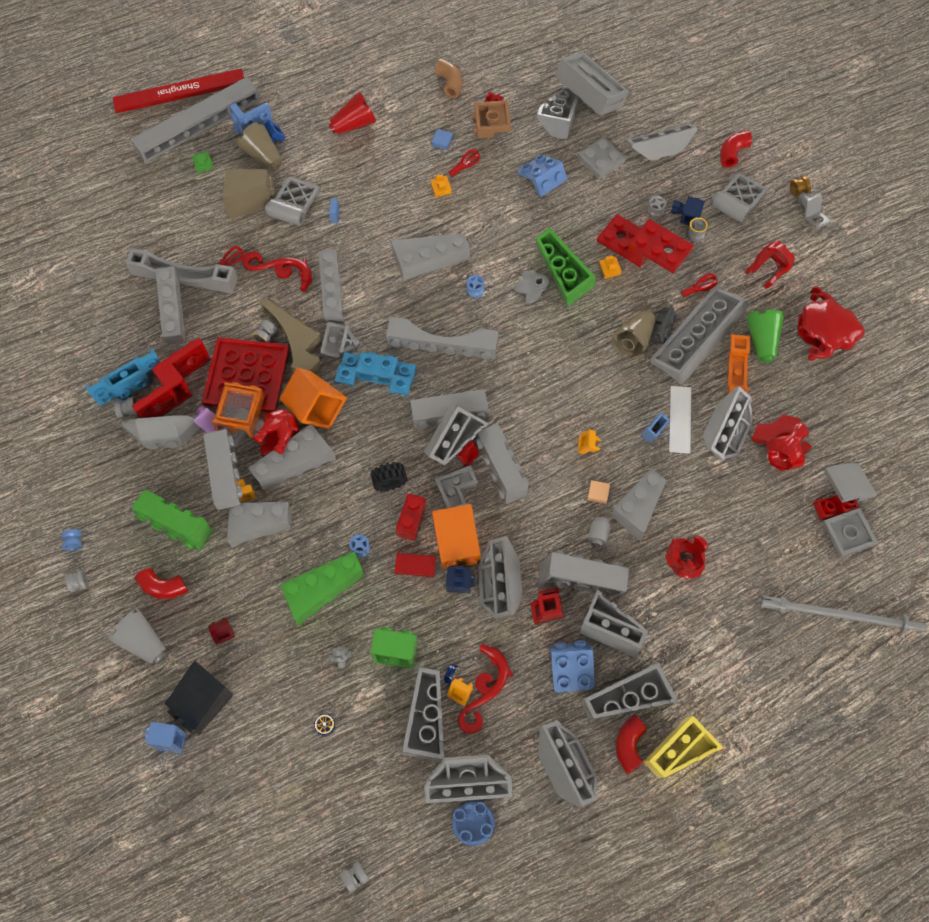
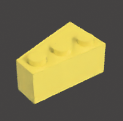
[643,716,723,778]

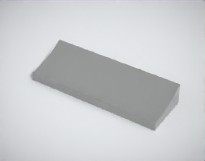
[650,286,746,385]

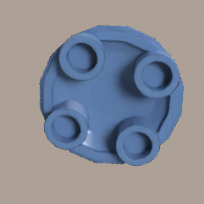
[452,801,495,846]

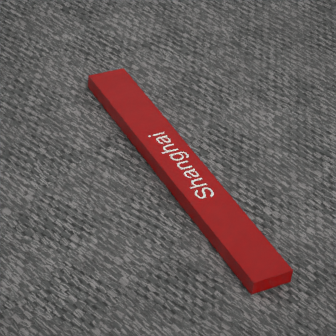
[112,68,244,114]

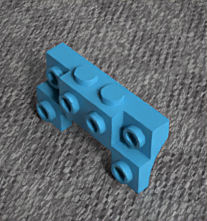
[85,348,161,406]
[334,352,417,397]

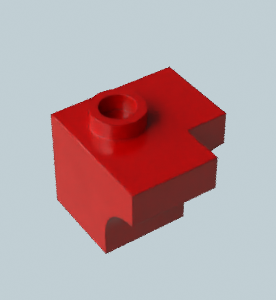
[530,587,564,624]

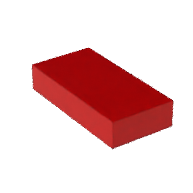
[394,553,436,577]

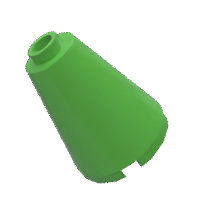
[746,309,784,363]

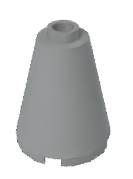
[108,609,166,664]

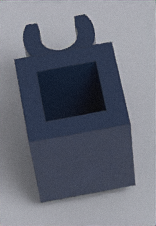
[671,196,705,225]
[446,566,475,593]

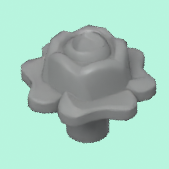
[328,646,353,668]

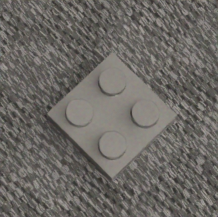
[577,137,626,179]
[822,508,878,558]

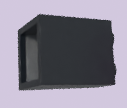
[165,661,234,734]

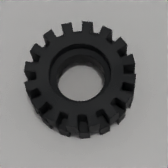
[370,462,408,492]

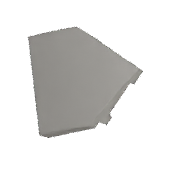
[319,321,360,359]

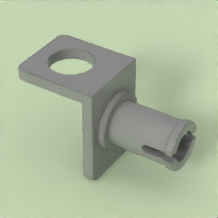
[797,192,830,229]

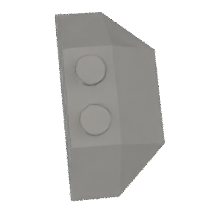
[626,123,697,161]
[702,386,752,460]
[122,415,201,450]
[478,536,523,619]
[538,720,597,808]
[424,755,513,803]

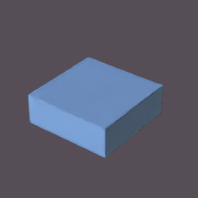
[432,129,453,150]
[329,199,340,223]

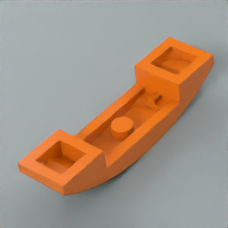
[727,334,750,395]

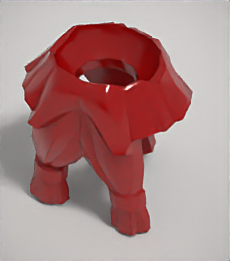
[745,241,795,289]
[253,409,299,457]
[765,423,812,471]
[665,535,708,579]

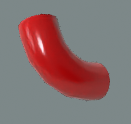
[720,130,752,168]
[134,568,189,599]
[615,715,647,775]

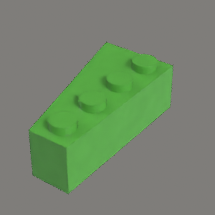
[536,228,595,307]
[131,489,213,551]
[280,552,364,626]

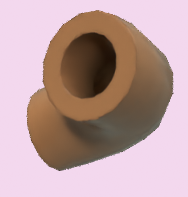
[435,59,463,98]

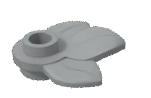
[514,270,549,304]

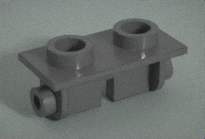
[651,305,677,344]

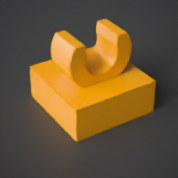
[430,174,452,197]
[599,256,622,279]
[578,429,600,454]
[238,479,256,502]
[447,677,473,706]

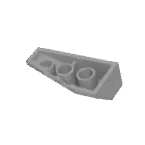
[536,86,580,139]

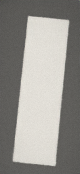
[669,386,691,454]

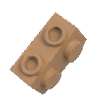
[471,100,511,139]

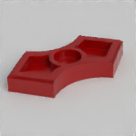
[752,414,801,445]

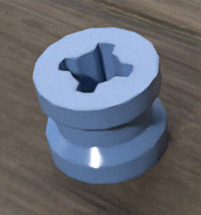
[467,275,484,298]
[61,529,82,551]
[349,534,370,558]

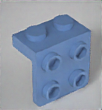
[229,103,273,137]
[518,155,568,197]
[549,640,595,692]

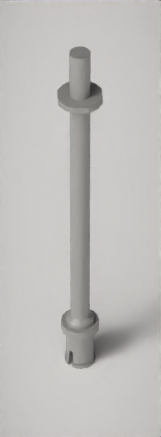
[760,595,927,634]

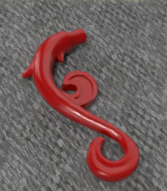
[242,251,312,292]
[458,644,513,734]

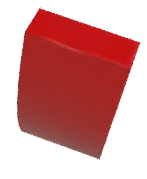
[813,494,859,521]

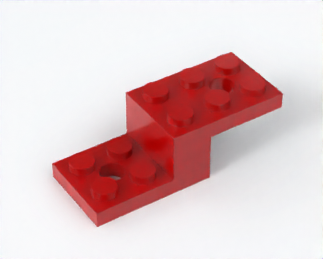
[597,214,694,274]
[132,337,211,418]

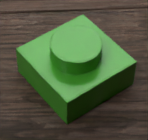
[192,151,213,173]

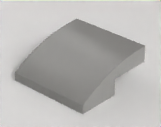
[824,463,877,503]

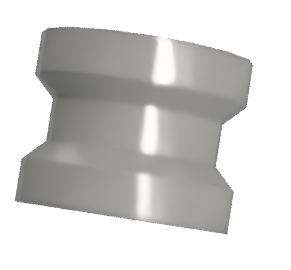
[647,196,666,218]
[65,569,88,593]

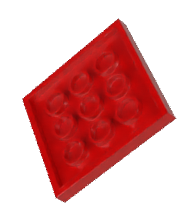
[202,337,290,413]

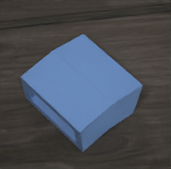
[642,412,670,443]

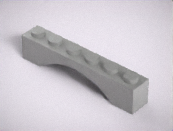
[125,248,238,294]
[386,317,499,359]

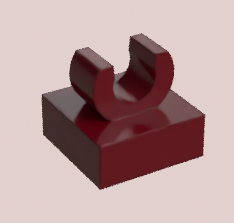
[208,618,235,645]

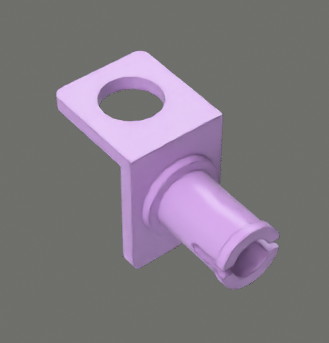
[194,406,230,434]

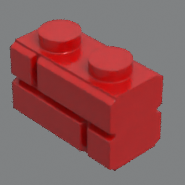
[396,493,427,541]

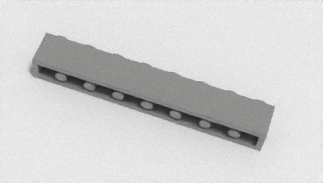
[131,77,260,163]

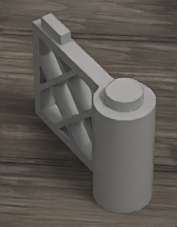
[711,172,768,224]
[265,177,320,226]

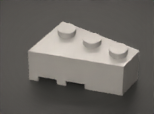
[424,402,489,465]
[611,468,667,541]
[227,502,292,548]
[580,590,648,658]

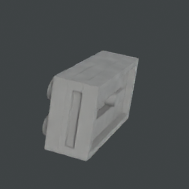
[555,52,629,116]

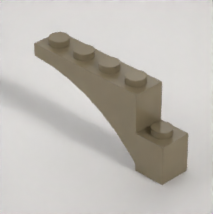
[259,297,322,374]

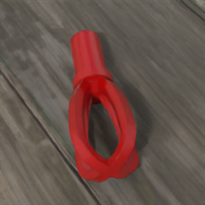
[449,149,480,177]
[217,246,244,266]
[681,273,718,298]

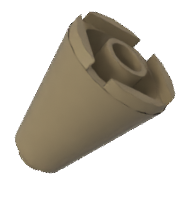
[236,122,282,170]
[612,310,656,359]

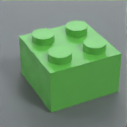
[370,627,418,669]

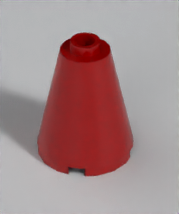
[328,92,377,135]

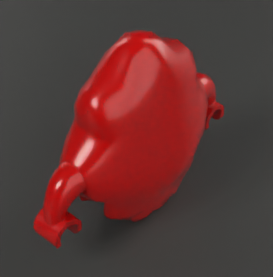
[797,286,865,361]

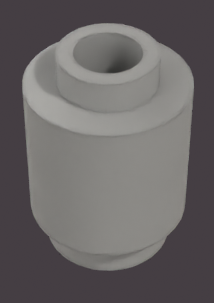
[587,517,611,548]

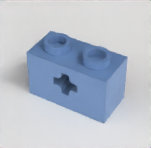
[145,722,186,754]

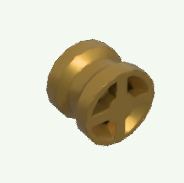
[790,176,811,197]

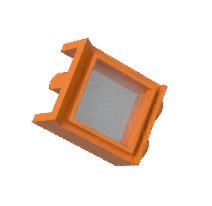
[212,382,265,437]

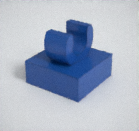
[264,120,286,143]

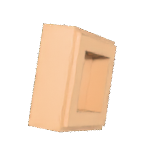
[587,480,610,504]

